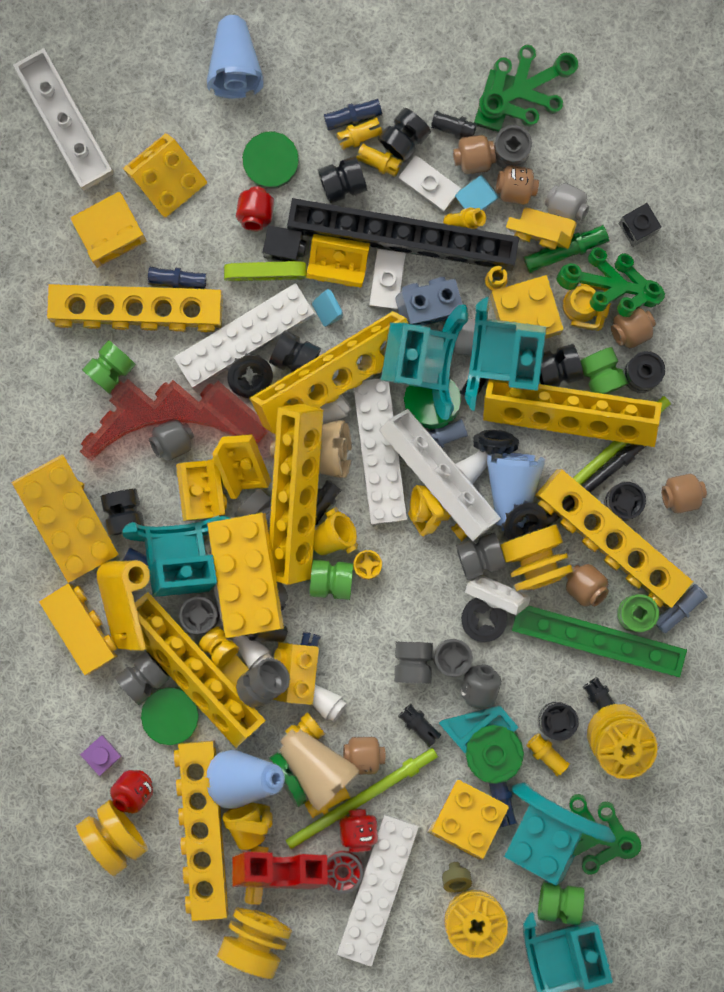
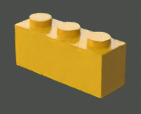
[39,583,118,676]

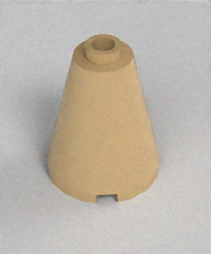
[270,420,352,478]
[279,729,359,811]

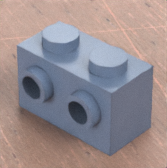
[395,277,462,326]

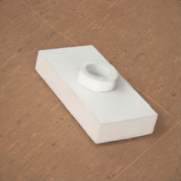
[398,155,461,213]
[369,249,406,310]
[465,575,531,615]

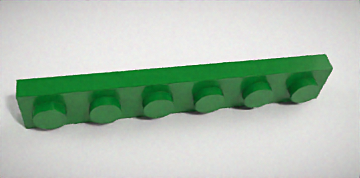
[511,605,687,678]

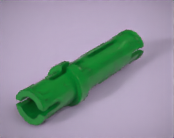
[523,224,610,274]

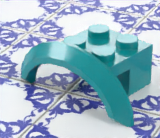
[465,296,547,411]
[381,304,469,420]
[122,515,231,597]
[504,782,616,885]
[523,912,613,992]

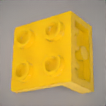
[122,133,207,217]
[71,192,147,268]
[428,780,508,860]

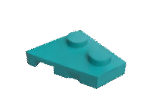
[439,705,519,753]

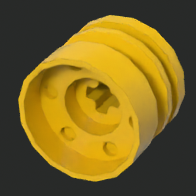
[500,525,573,591]
[587,704,658,779]
[444,890,508,958]
[217,907,292,979]

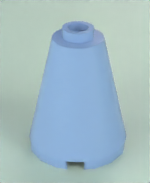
[207,15,264,99]
[487,453,545,531]
[206,750,284,809]

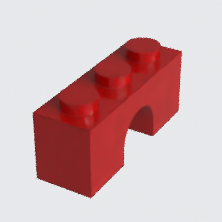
[232,852,328,890]

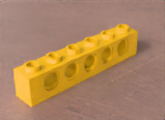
[47,284,223,333]
[250,311,409,435]
[483,379,662,447]
[269,404,323,585]
[535,469,694,608]
[135,592,266,748]
[174,740,229,921]

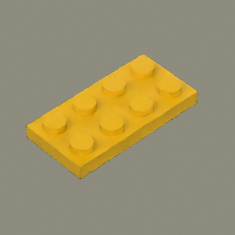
[11,454,119,583]
[207,513,284,638]

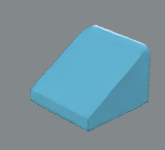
[455,175,499,211]
[312,289,343,327]

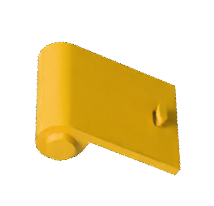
[97,560,150,651]

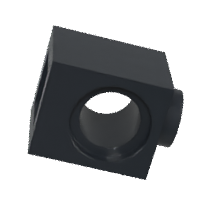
[618,203,662,247]
[262,225,307,262]

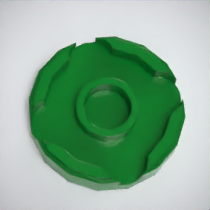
[242,131,299,189]
[404,379,461,429]
[141,687,199,745]
[465,725,524,784]
[268,752,307,808]

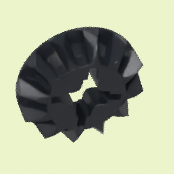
[227,353,273,398]
[473,430,519,455]
[502,500,547,541]
[461,598,507,642]

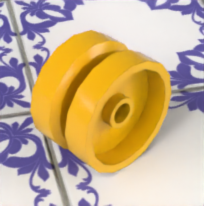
[76,800,148,876]

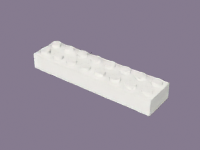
[13,48,114,191]
[174,283,315,390]
[354,378,407,525]
[379,409,501,541]
[337,814,419,967]

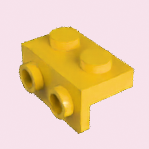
[506,207,577,250]
[306,234,370,288]
[212,434,272,499]
[176,459,227,521]
[272,642,319,705]

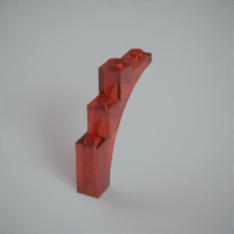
[79,379,269,461]

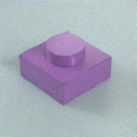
[80,735,122,776]

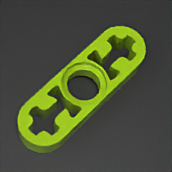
[224,261,307,282]

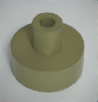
[442,862,472,893]

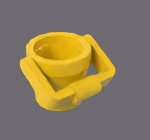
[562,283,611,331]
[408,485,451,537]
[313,507,358,556]
[222,802,273,850]

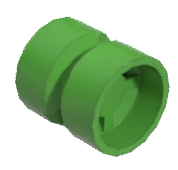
[82,340,136,394]
[580,347,629,394]
[310,560,353,600]
[617,594,659,632]
[538,882,584,925]

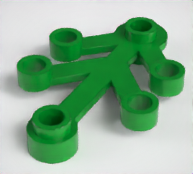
[479,44,578,127]
[556,247,665,317]
[569,794,641,875]

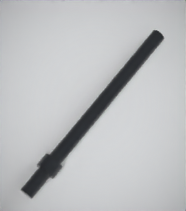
[546,444,647,528]

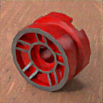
[327,850,363,894]

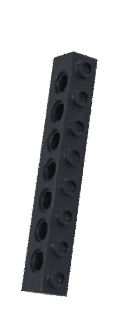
[287,198,520,271]

